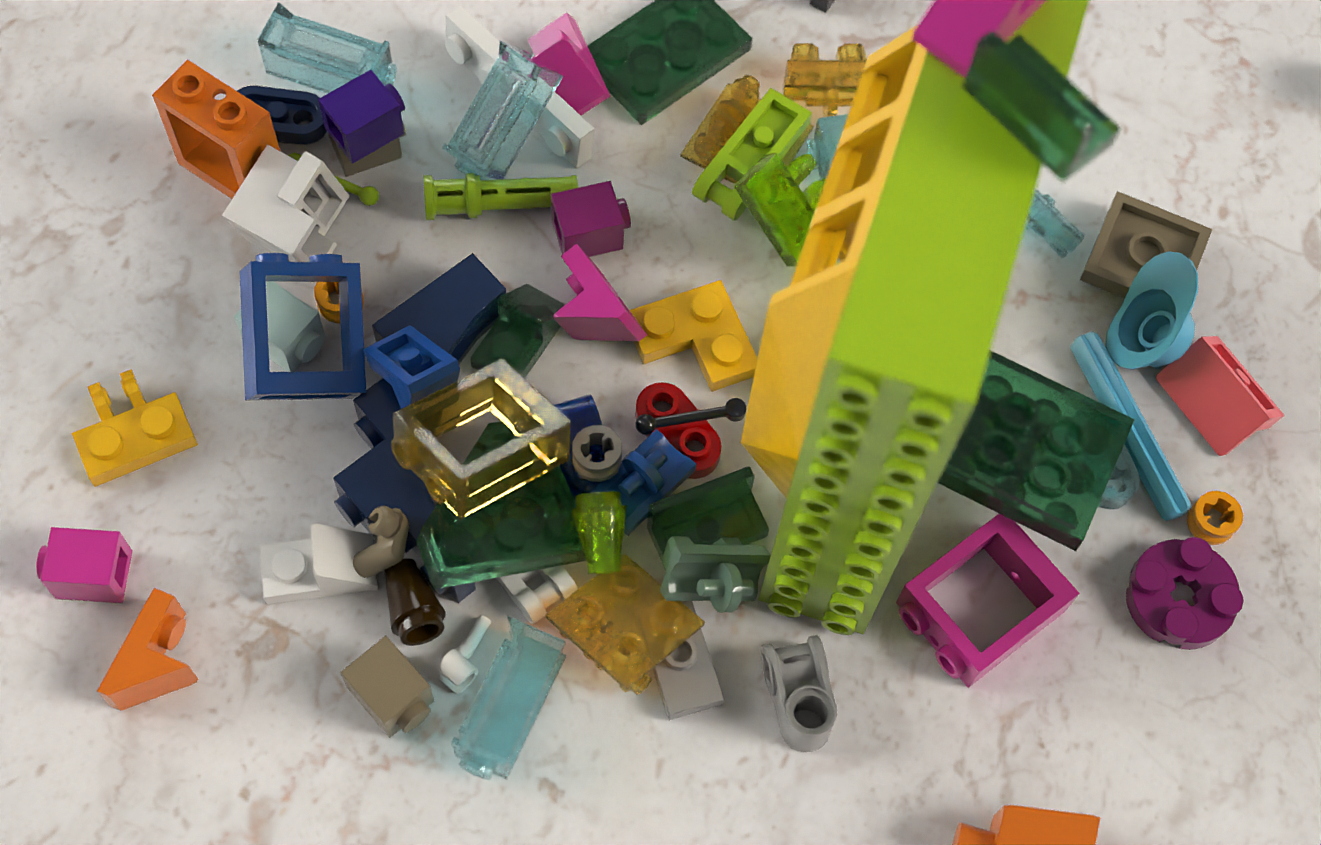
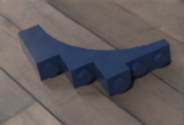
[333,253,508,603]

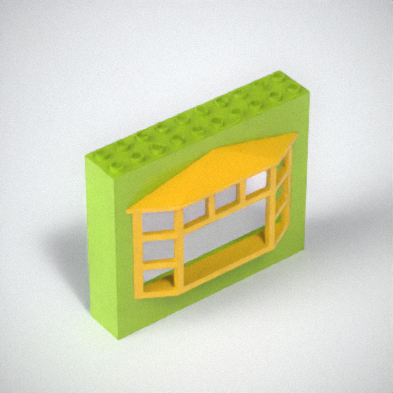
[740,0,1089,635]

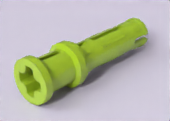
[423,173,578,220]

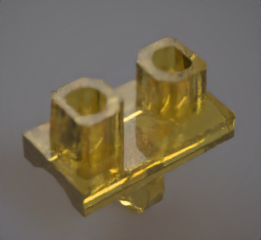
[782,43,867,120]

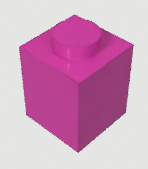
[36,527,133,603]

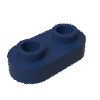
[237,85,327,145]

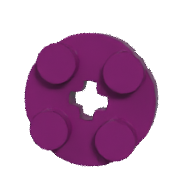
[1126,537,1244,650]

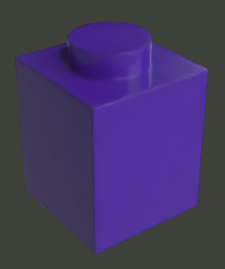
[318,69,405,164]

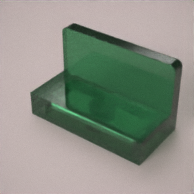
[963,31,1121,183]
[647,466,769,570]

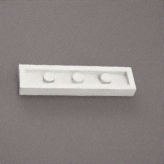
[445,5,595,168]

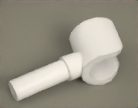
[440,615,491,694]

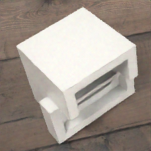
[222,144,349,262]

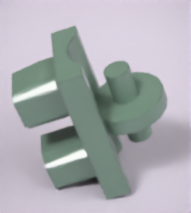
[660,536,771,612]

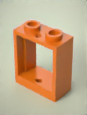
[152,59,280,199]

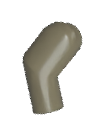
[353,505,409,578]

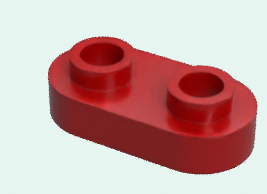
[635,382,722,479]

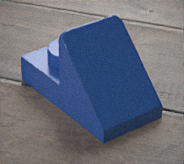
[363,325,460,421]

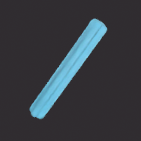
[1071,332,1191,521]

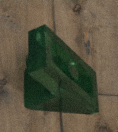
[470,284,565,392]

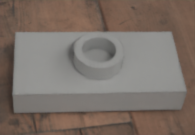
[636,601,724,720]

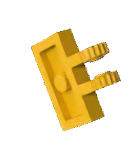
[71,369,198,487]

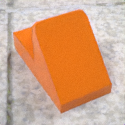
[97,588,198,711]

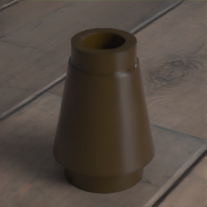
[384,558,446,646]

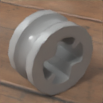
[572,425,622,482]

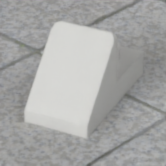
[260,523,379,605]

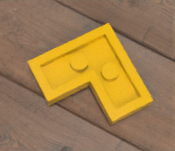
[630,280,758,392]

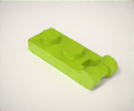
[692,88,812,221]

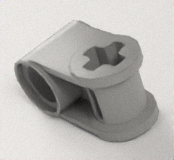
[761,635,837,752]

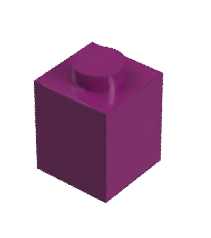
[551,180,631,257]

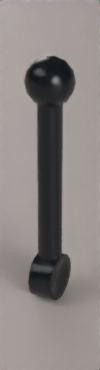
[635,398,747,435]

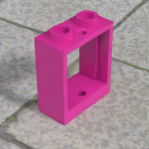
[896,509,1080,688]

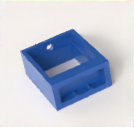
[239,253,366,401]

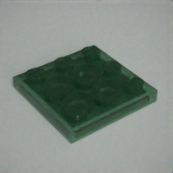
[937,350,1135,551]

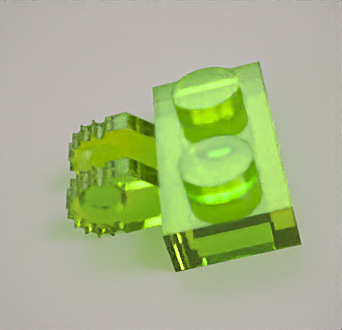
[733,153,826,267]

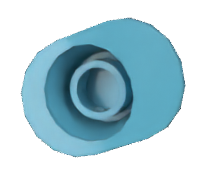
[1106,251,1198,370]

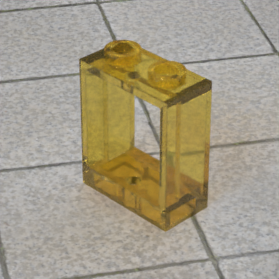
[391,358,571,520]

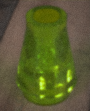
[571,491,627,575]

